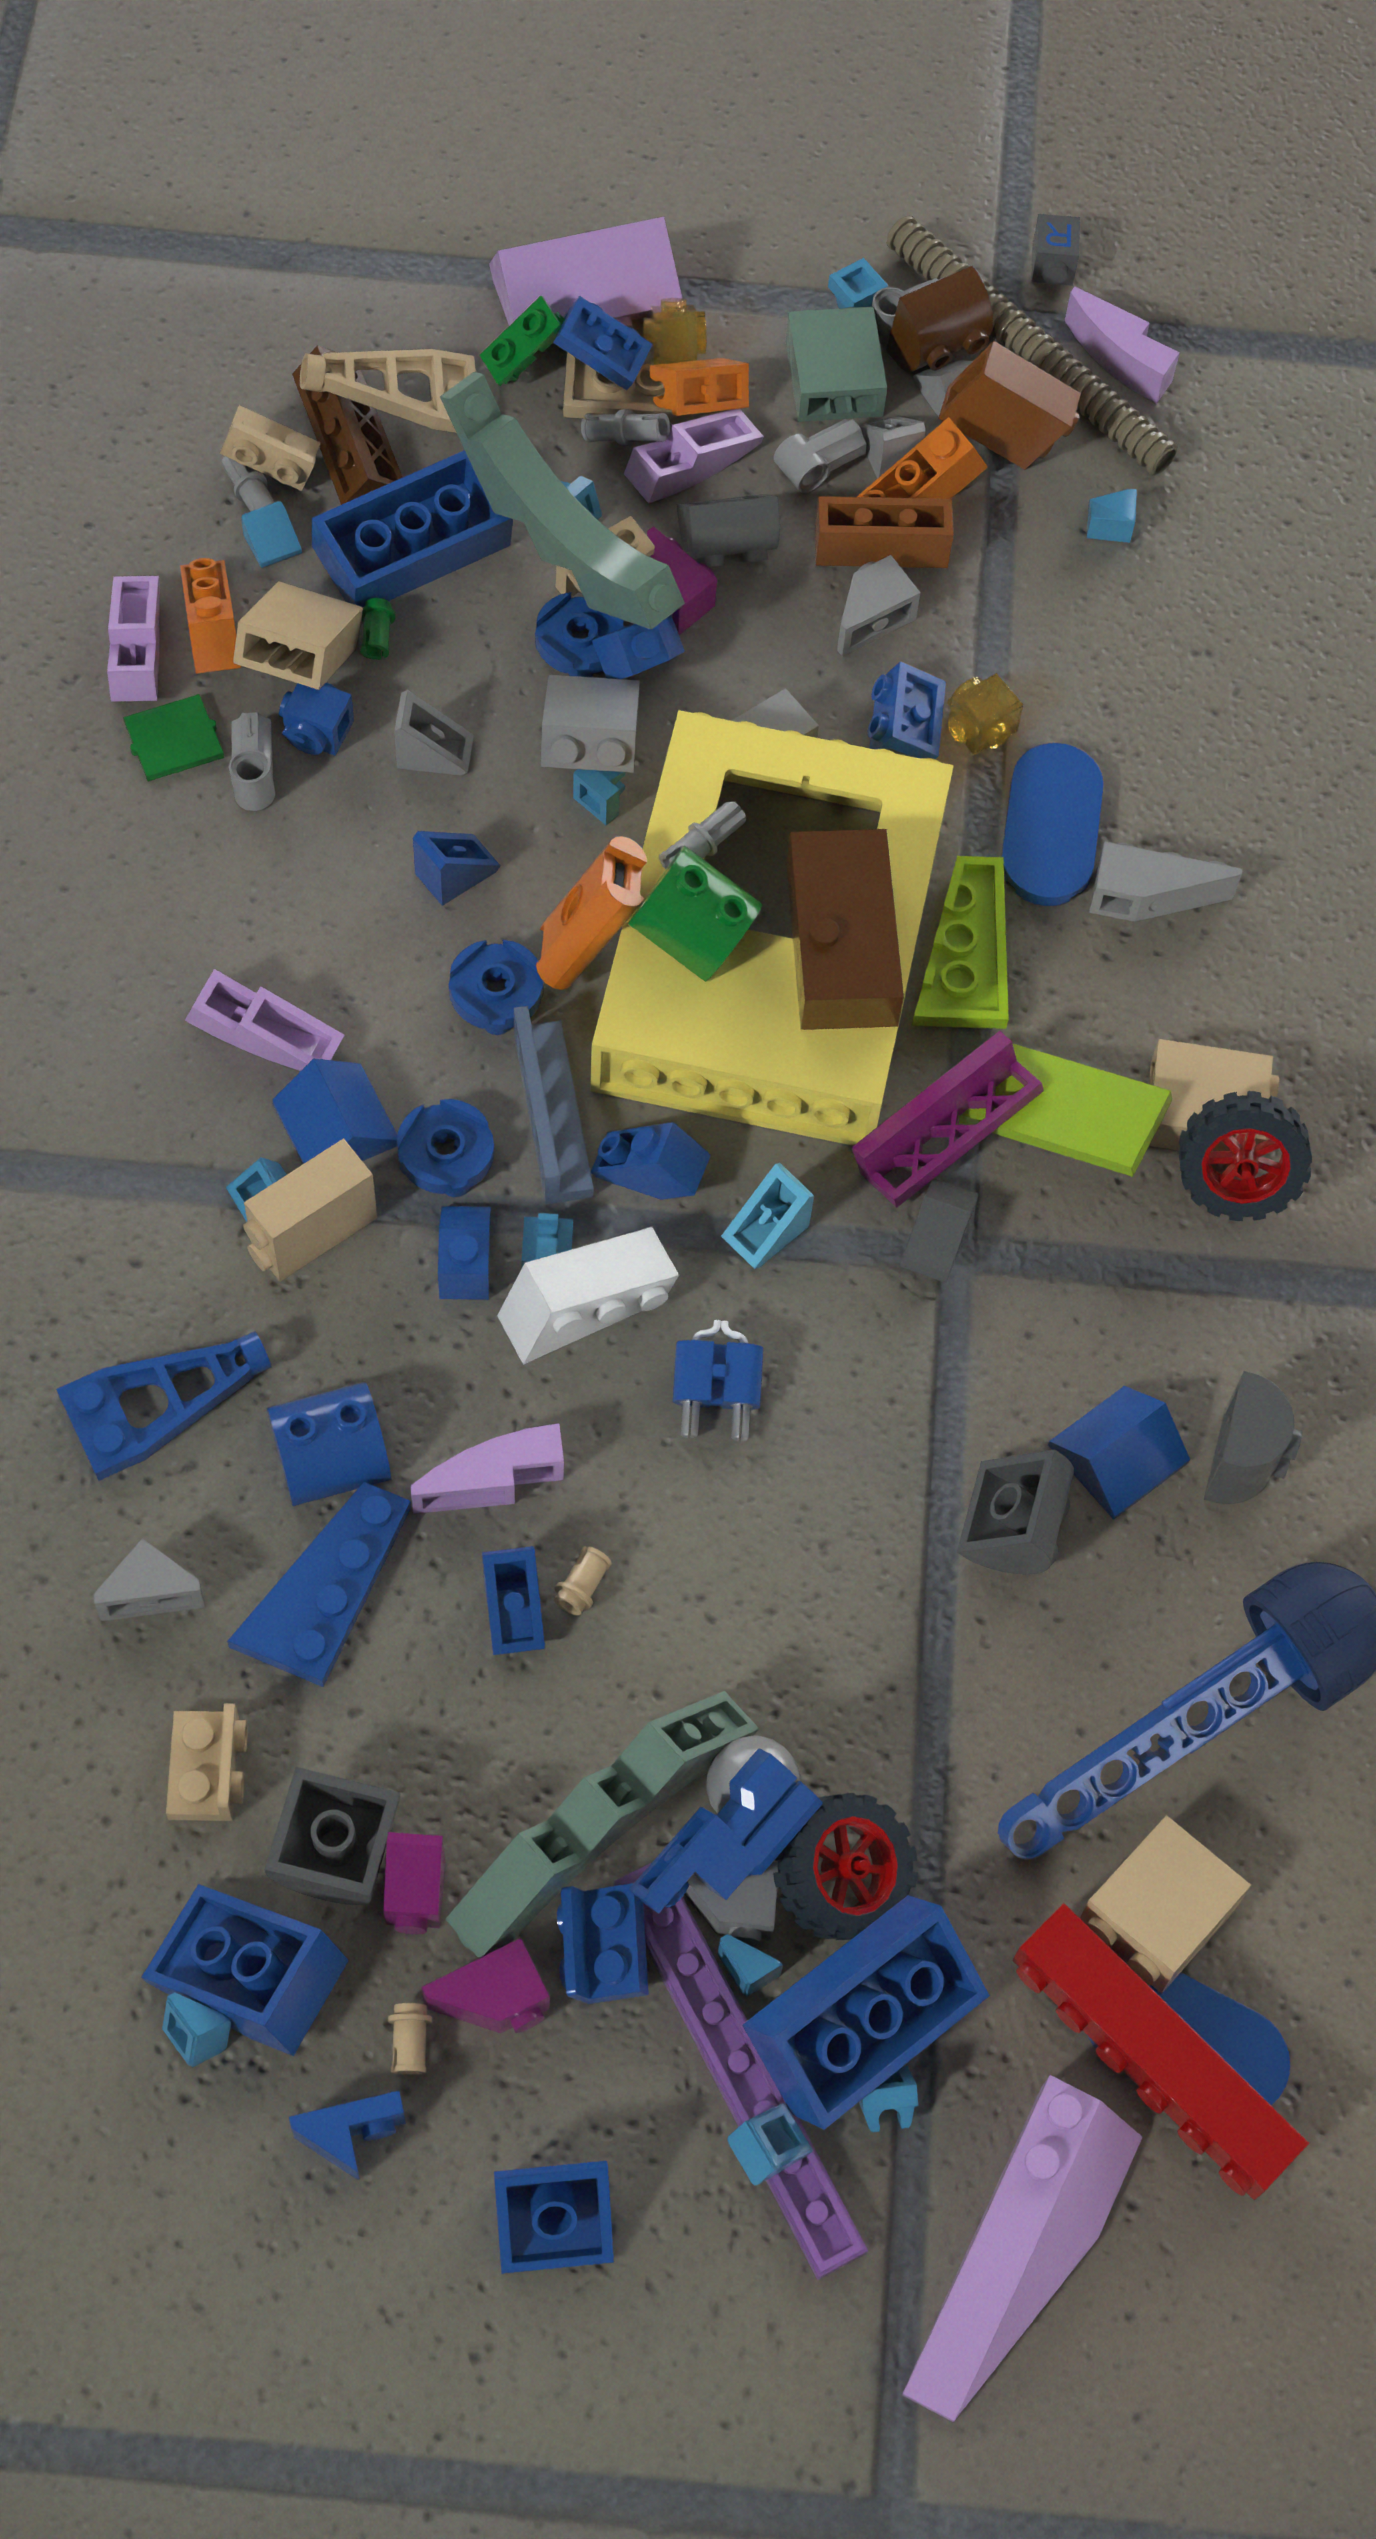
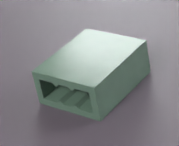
[786,307,887,422]

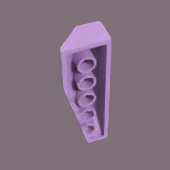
[902,2075,1142,2422]

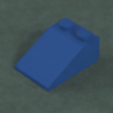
[141,1884,349,2056]

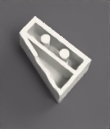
[497,1227,679,1364]

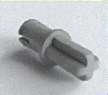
[222,456,275,511]
[659,802,746,870]

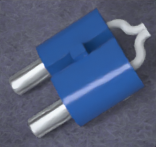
[672,1320,764,1442]

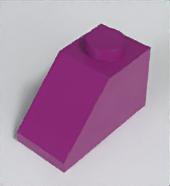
[384,1832,446,1935]
[421,1938,550,2033]

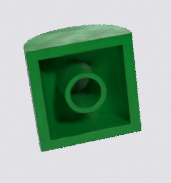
[628,845,763,982]

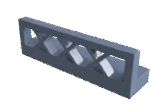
[514,1006,594,1205]

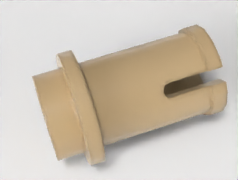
[554,1546,612,1615]
[388,2003,432,2075]

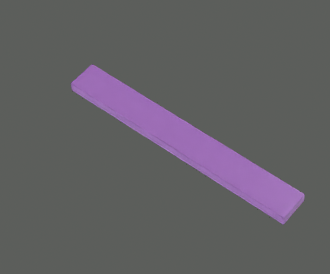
[614,1863,868,2280]

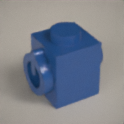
[279,682,354,756]

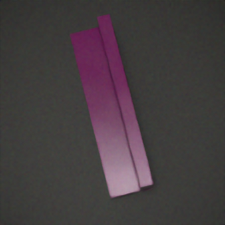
[852,1031,1044,1208]

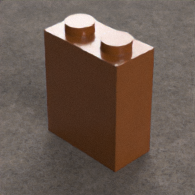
[938,341,1081,470]

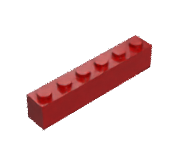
[1012,1903,1309,2200]

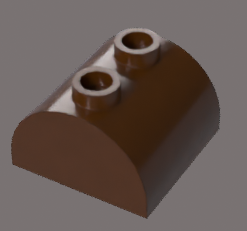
[886,265,993,372]

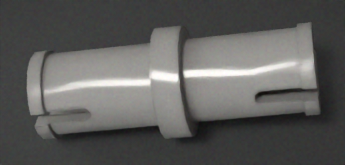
[581,409,670,446]

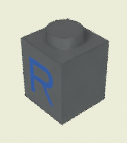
[1031,214,1080,286]

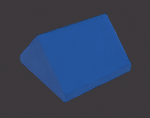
[272,1058,397,1164]
[1048,1386,1190,1520]
[494,2161,614,2274]

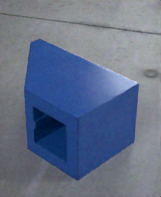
[590,1122,711,1200]

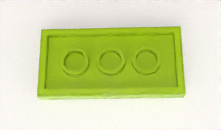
[959,1044,1172,1177]

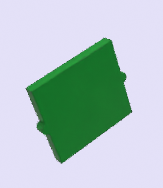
[123,694,224,782]

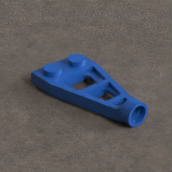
[56,1331,272,1481]

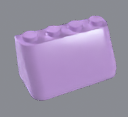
[489,217,683,327]

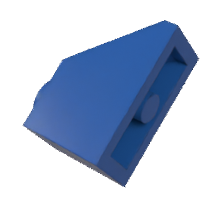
[592,615,685,679]
[438,1206,491,1300]

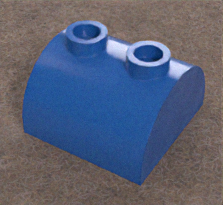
[267,1382,392,1506]

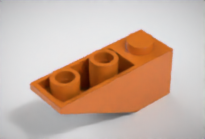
[857,417,988,499]
[180,558,241,674]

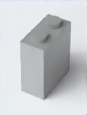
[541,675,640,773]

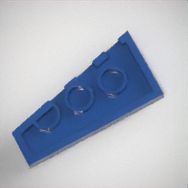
[227,1482,411,1687]

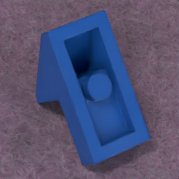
[482,1546,545,1655]
[289,2091,406,2180]

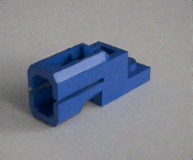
[629,1748,823,1914]

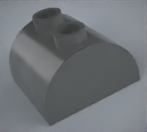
[677,494,780,567]
[1204,1371,1303,1504]
[957,1449,1074,1575]
[264,1767,401,1905]

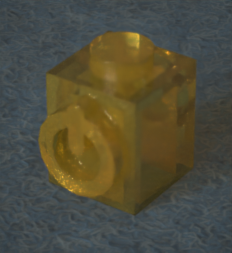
[643,298,707,365]
[946,673,1023,755]

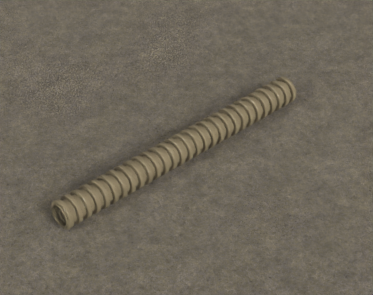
[886,215,1178,475]

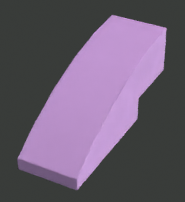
[1065,287,1180,404]
[624,409,764,503]
[107,576,160,702]
[185,969,344,1071]
[411,1423,564,1514]

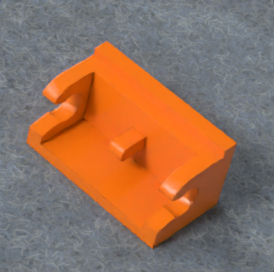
[650,358,749,416]

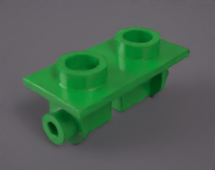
[480,296,565,386]

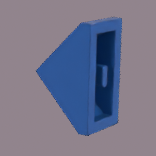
[413,831,501,906]

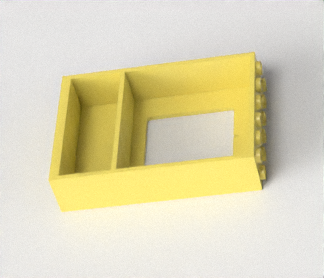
[590,710,954,1146]

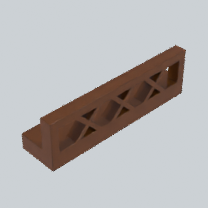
[292,345,403,505]

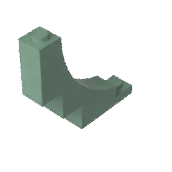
[440,372,685,630]
[446,1691,759,1958]

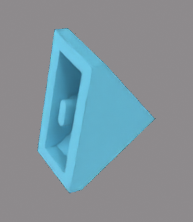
[721,1163,814,1269]

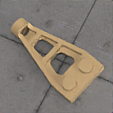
[300,349,475,433]

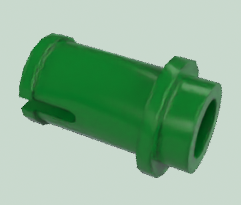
[360,598,396,660]

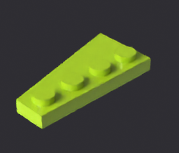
[912,856,1009,1029]

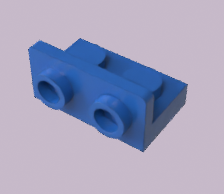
[553,296,653,391]
[867,661,946,759]
[557,1883,649,2004]

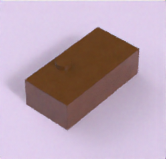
[786,829,904,1030]

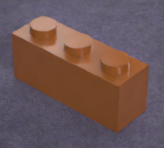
[815,496,954,568]

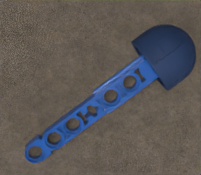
[998,1562,1376,1859]

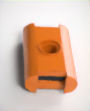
[536,836,647,990]

